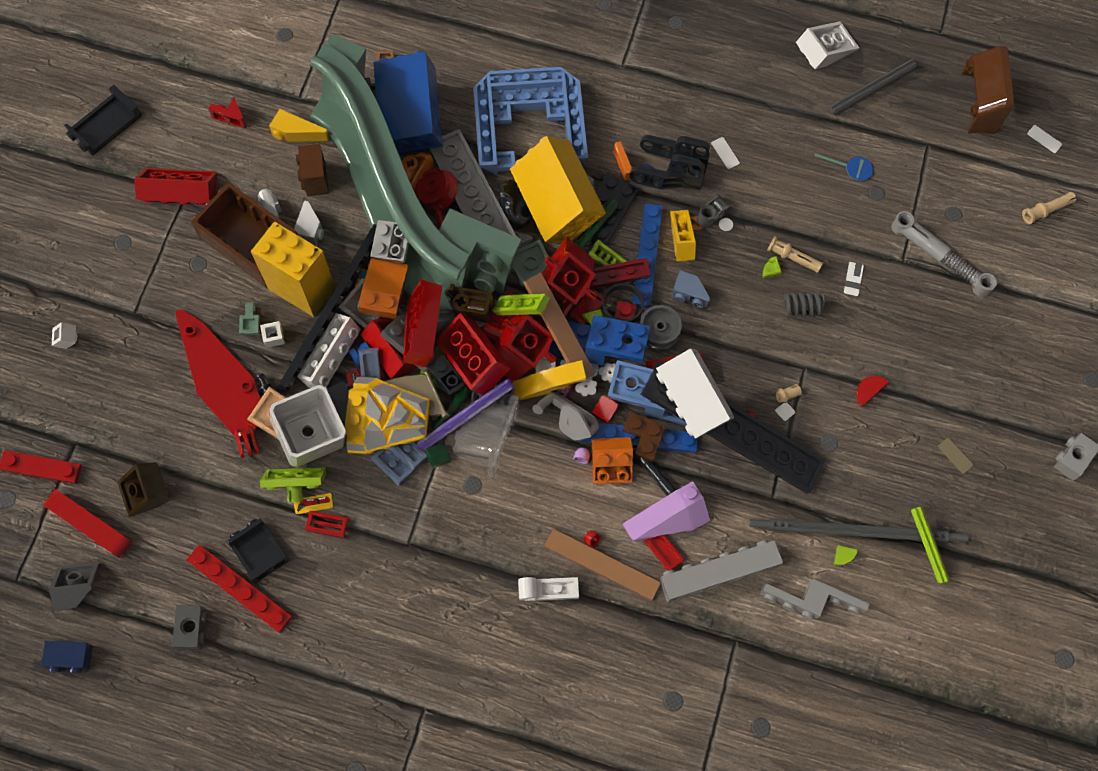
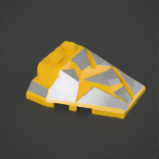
[344,377,431,454]

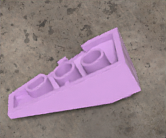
[622,482,710,541]

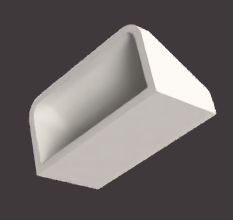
[656,349,734,438]

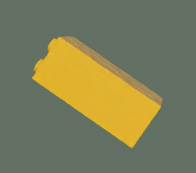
[510,136,606,244]
[251,221,335,317]

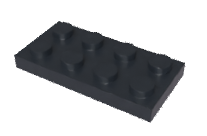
[579,173,639,246]

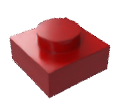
[614,301,636,320]

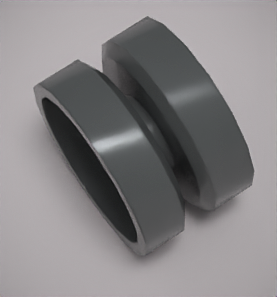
[640,305,682,353]

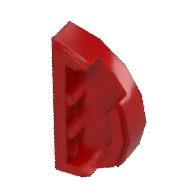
[856,376,889,407]

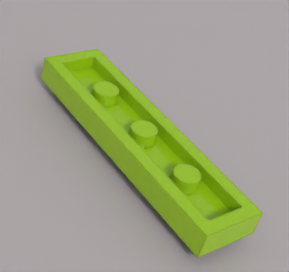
[492,293,550,315]

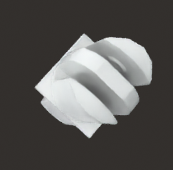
[258,189,282,219]

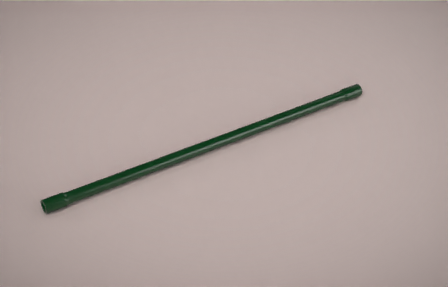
[430,198,620,430]

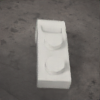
[518,577,579,601]

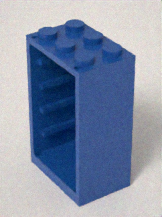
[373,51,443,155]

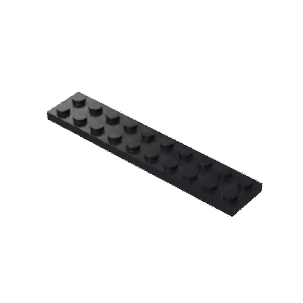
[276,224,377,393]
[640,360,825,494]

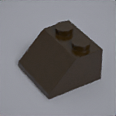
[117,462,169,517]

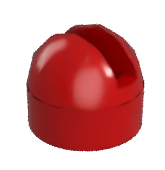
[583,530,601,548]

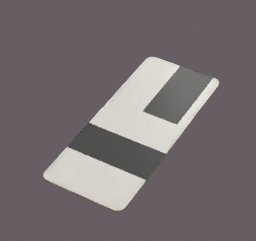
[844,262,864,296]

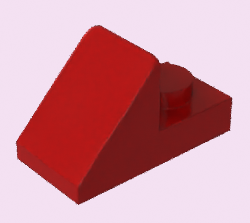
[208,98,246,129]

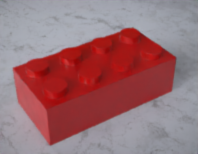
[435,313,511,395]

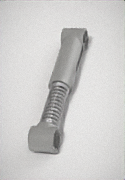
[891,211,997,297]

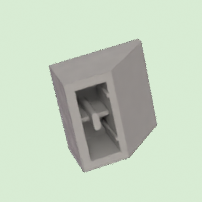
[370,220,409,263]

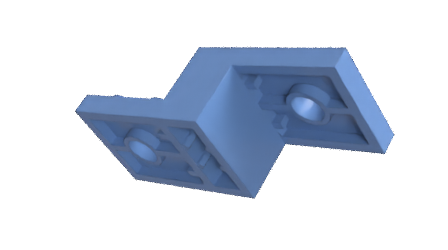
[607,360,687,426]

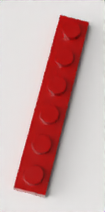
[186,545,293,634]

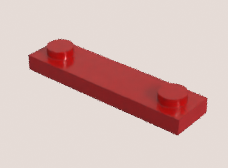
[0,450,82,484]

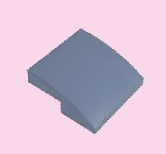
[371,442,427,486]

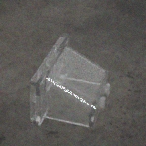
[453,395,520,479]

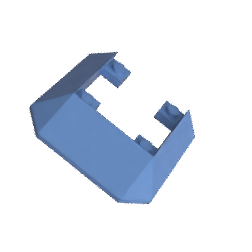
[473,67,588,175]

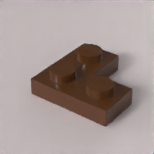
[622,412,666,462]

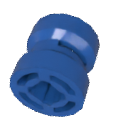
[348,342,369,367]

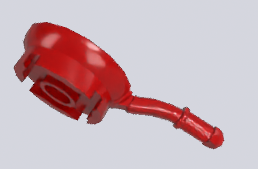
[416,169,458,231]

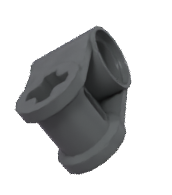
[697,194,732,228]

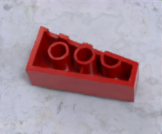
[403,279,443,368]

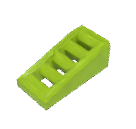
[587,240,627,267]

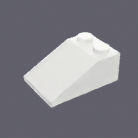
[796,21,859,69]

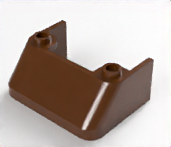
[962,46,1014,134]

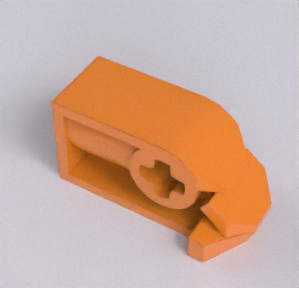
[402,152,434,196]

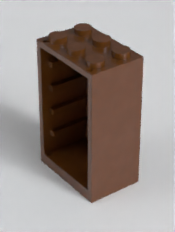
[191,182,298,287]

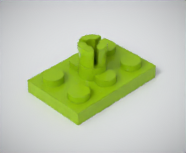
[260,467,326,502]

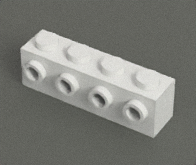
[297,313,361,388]

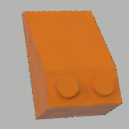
[358,258,408,319]

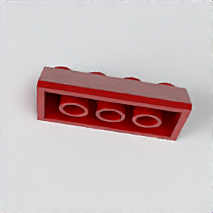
[134,168,218,205]

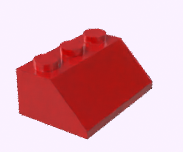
[360,318,418,379]

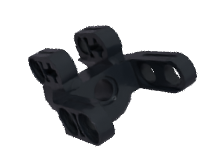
[629,135,711,190]

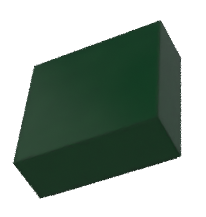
[425,443,451,468]

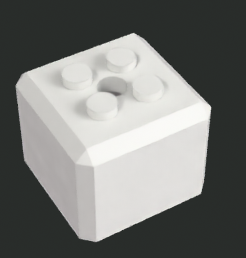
[269,385,346,467]

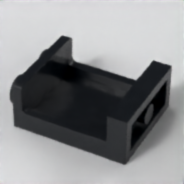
[226,518,290,584]

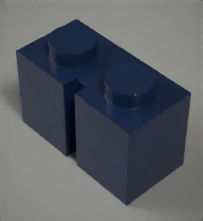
[41,641,93,674]

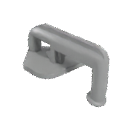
[532,392,599,440]

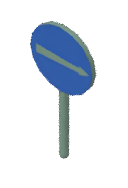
[814,153,873,182]

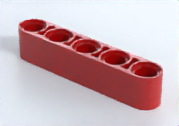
[43,489,132,559]

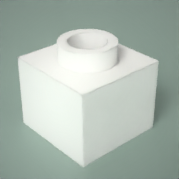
[260,321,285,348]
[52,322,78,349]

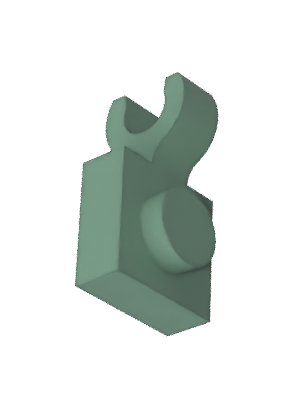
[239,302,260,336]

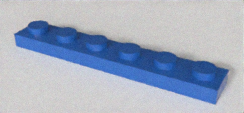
[632,204,663,308]
[580,423,697,453]

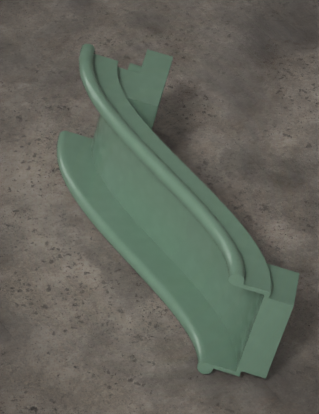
[310,34,521,311]

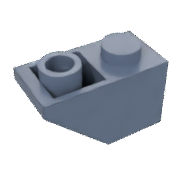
[671,271,710,309]

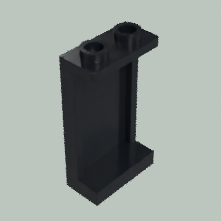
[64,85,142,156]

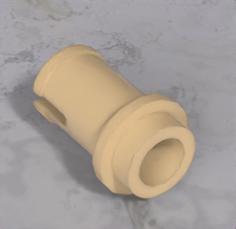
[776,384,802,403]

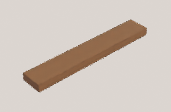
[523,272,596,384]
[544,529,661,601]

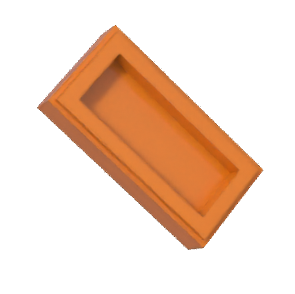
[613,141,632,182]

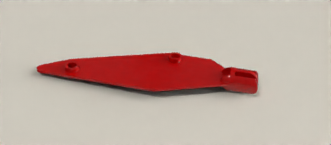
[175,309,260,458]

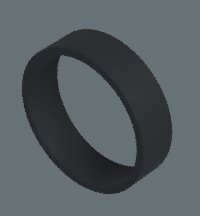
[602,283,644,323]

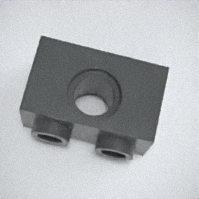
[172,605,208,650]

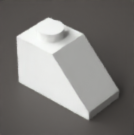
[294,201,324,246]

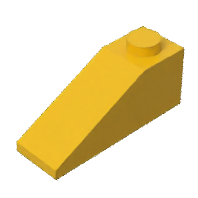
[269,109,330,142]
[670,210,696,262]

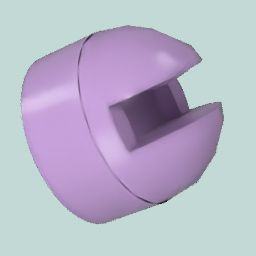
[573,448,590,464]

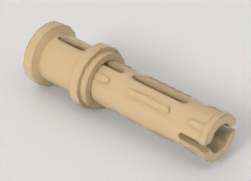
[1022,192,1077,224]
[767,236,823,273]

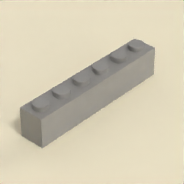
[659,540,783,603]

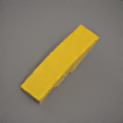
[513,360,587,402]

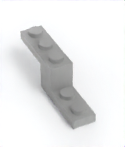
[760,579,870,620]

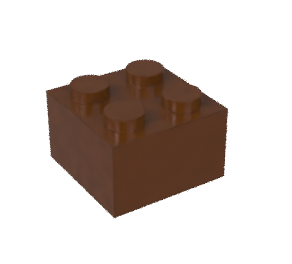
[296,144,329,197]

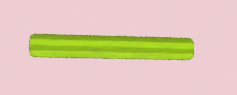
[911,507,949,583]

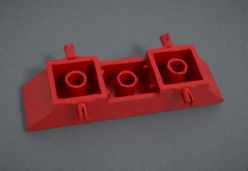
[494,237,597,382]

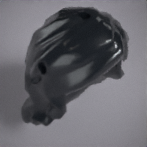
[498,179,533,230]

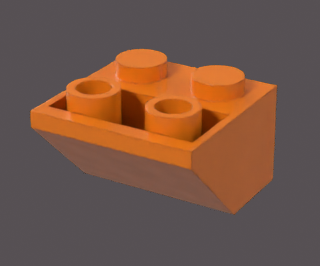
[592,437,633,484]

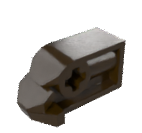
[444,284,495,323]

